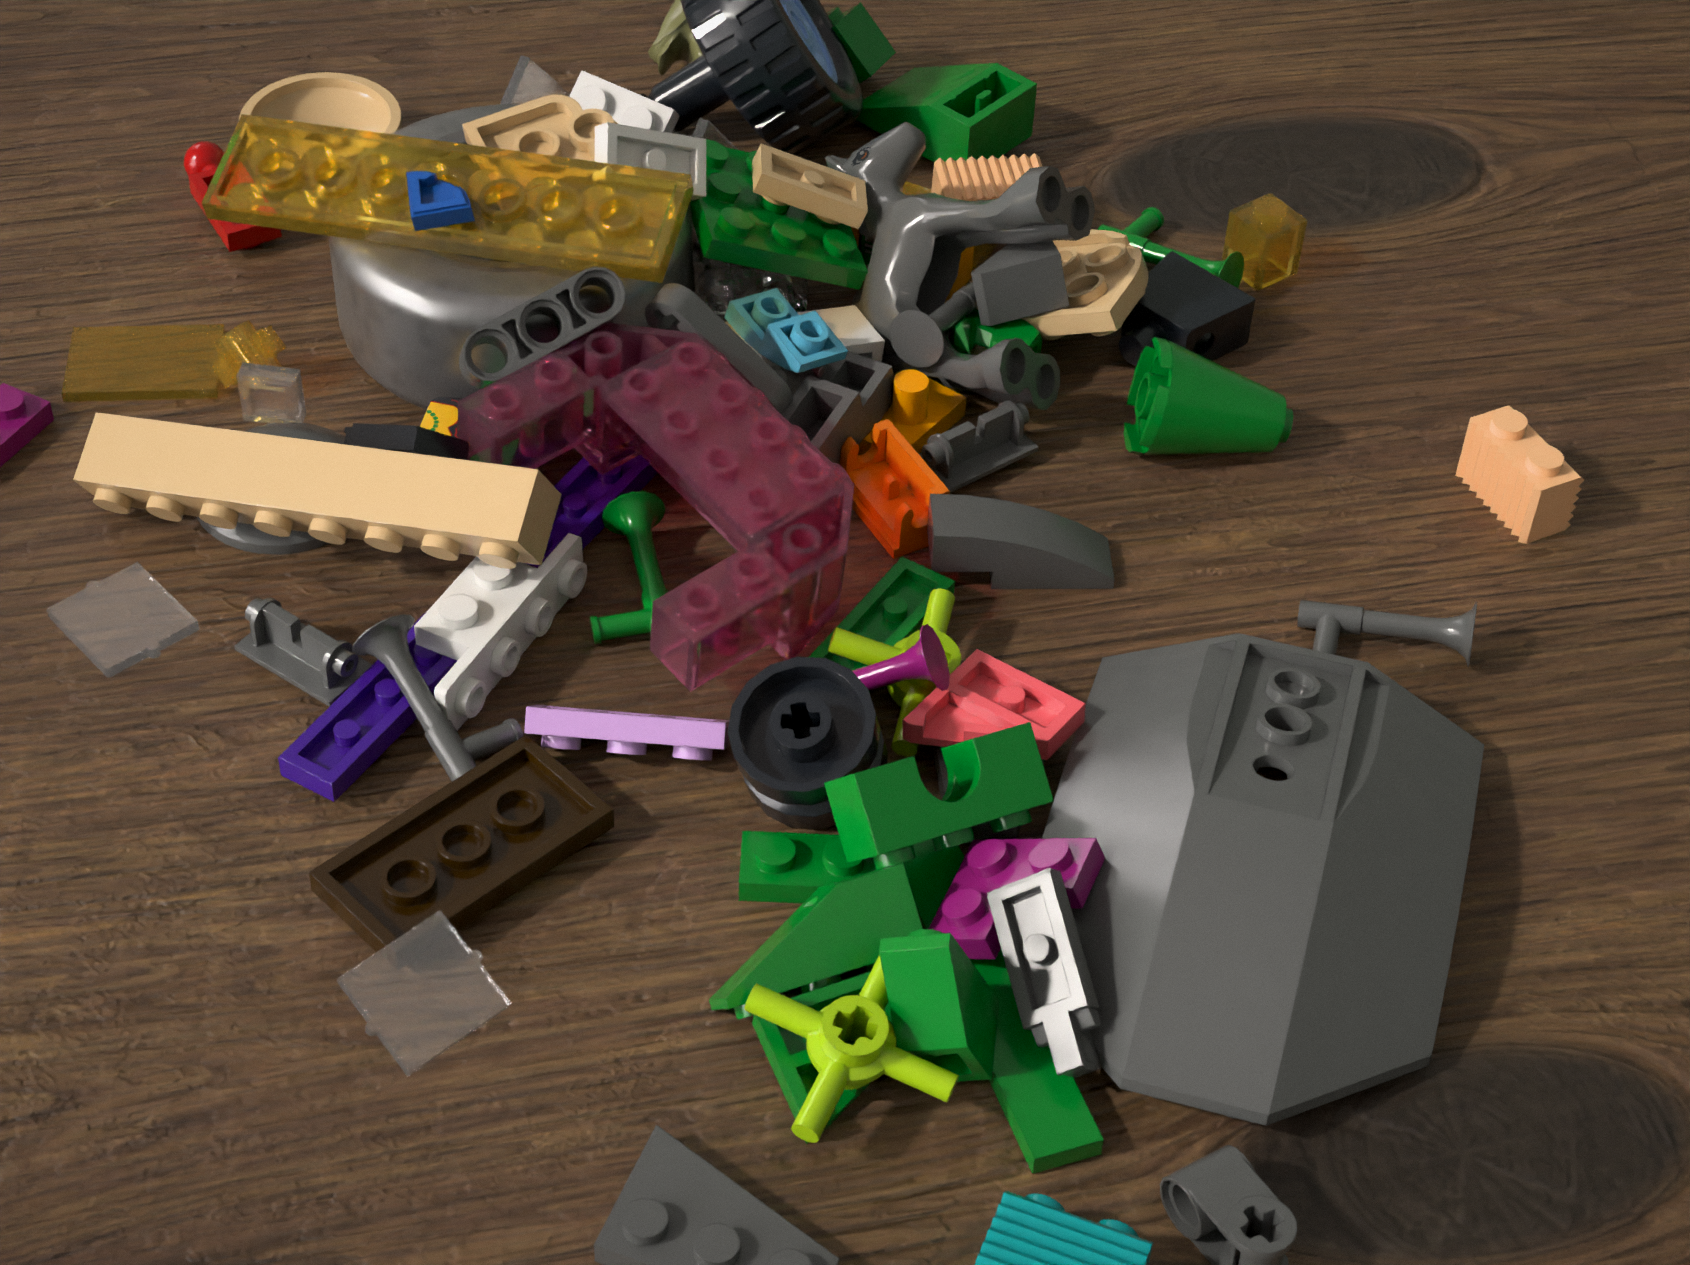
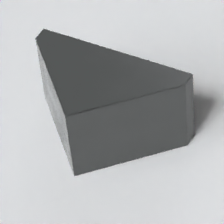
[971,241,1069,326]

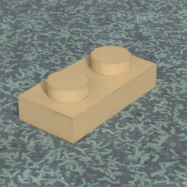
[752,143,868,229]

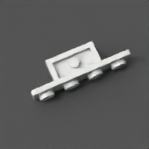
[414,533,587,731]

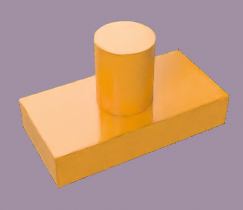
[858,369,967,455]

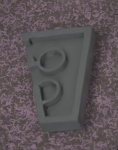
[594,1125,839,1265]

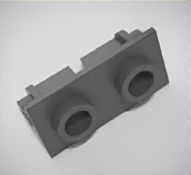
[919,400,1039,493]
[234,597,372,707]

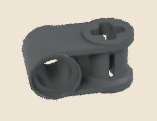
[1160,1145,1297,1265]

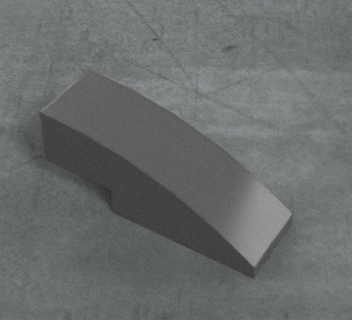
[747,351,894,486]
[927,494,1115,589]

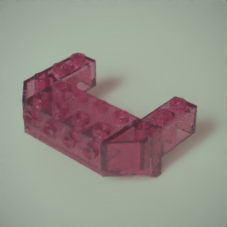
[458,323,854,692]

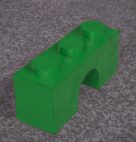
[824,722,1054,870]

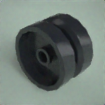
[727,657,888,830]

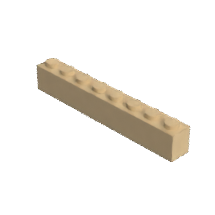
[73,412,562,569]

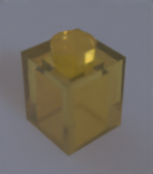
[1222,193,1307,291]

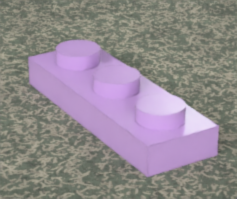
[524,705,729,760]

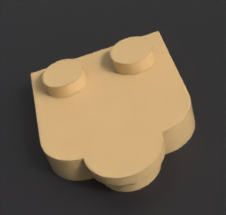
[462,94,618,219]

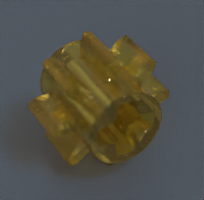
[210,320,287,393]

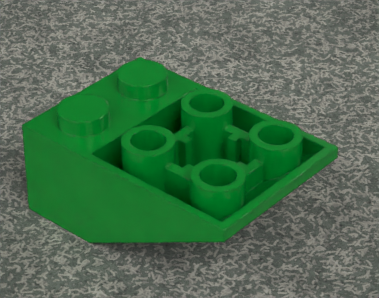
[856,63,1037,162]

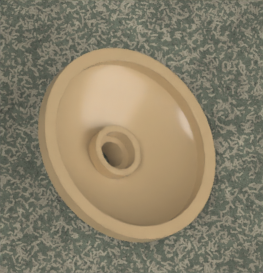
[239,72,402,177]

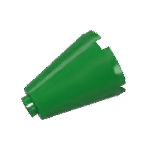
[1124,337,1293,455]

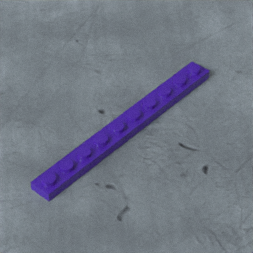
[278,395,686,802]

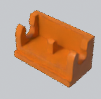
[834,419,950,559]

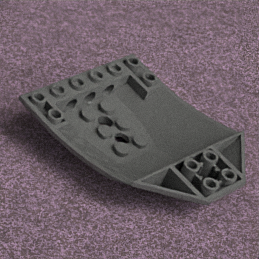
[1042,633,1484,1126]

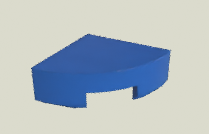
[406,171,475,231]

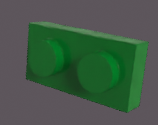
[738,831,876,904]

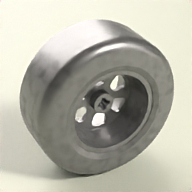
[328,104,693,423]

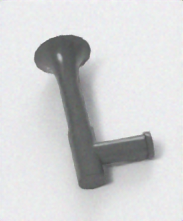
[889,280,978,368]
[1297,600,1478,667]
[352,614,524,782]

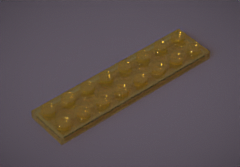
[201,114,694,283]

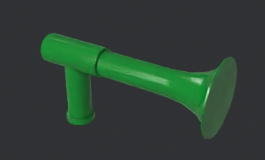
[1097,207,1244,288]
[590,491,681,652]

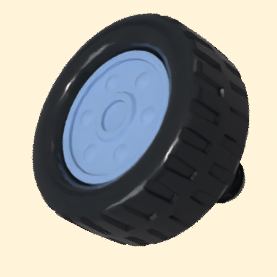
[641,0,863,155]

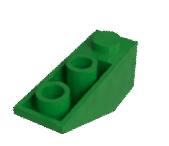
[709,864,923,1019]

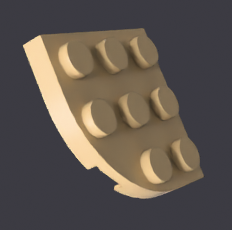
[976,230,1149,340]

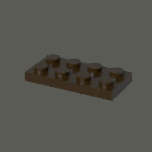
[309,734,614,972]

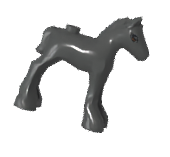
[825,122,1095,410]

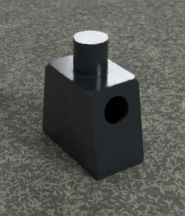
[1119,251,1256,366]

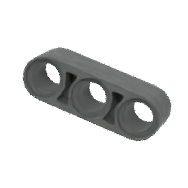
[459,267,626,390]

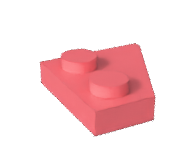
[903,649,1086,760]

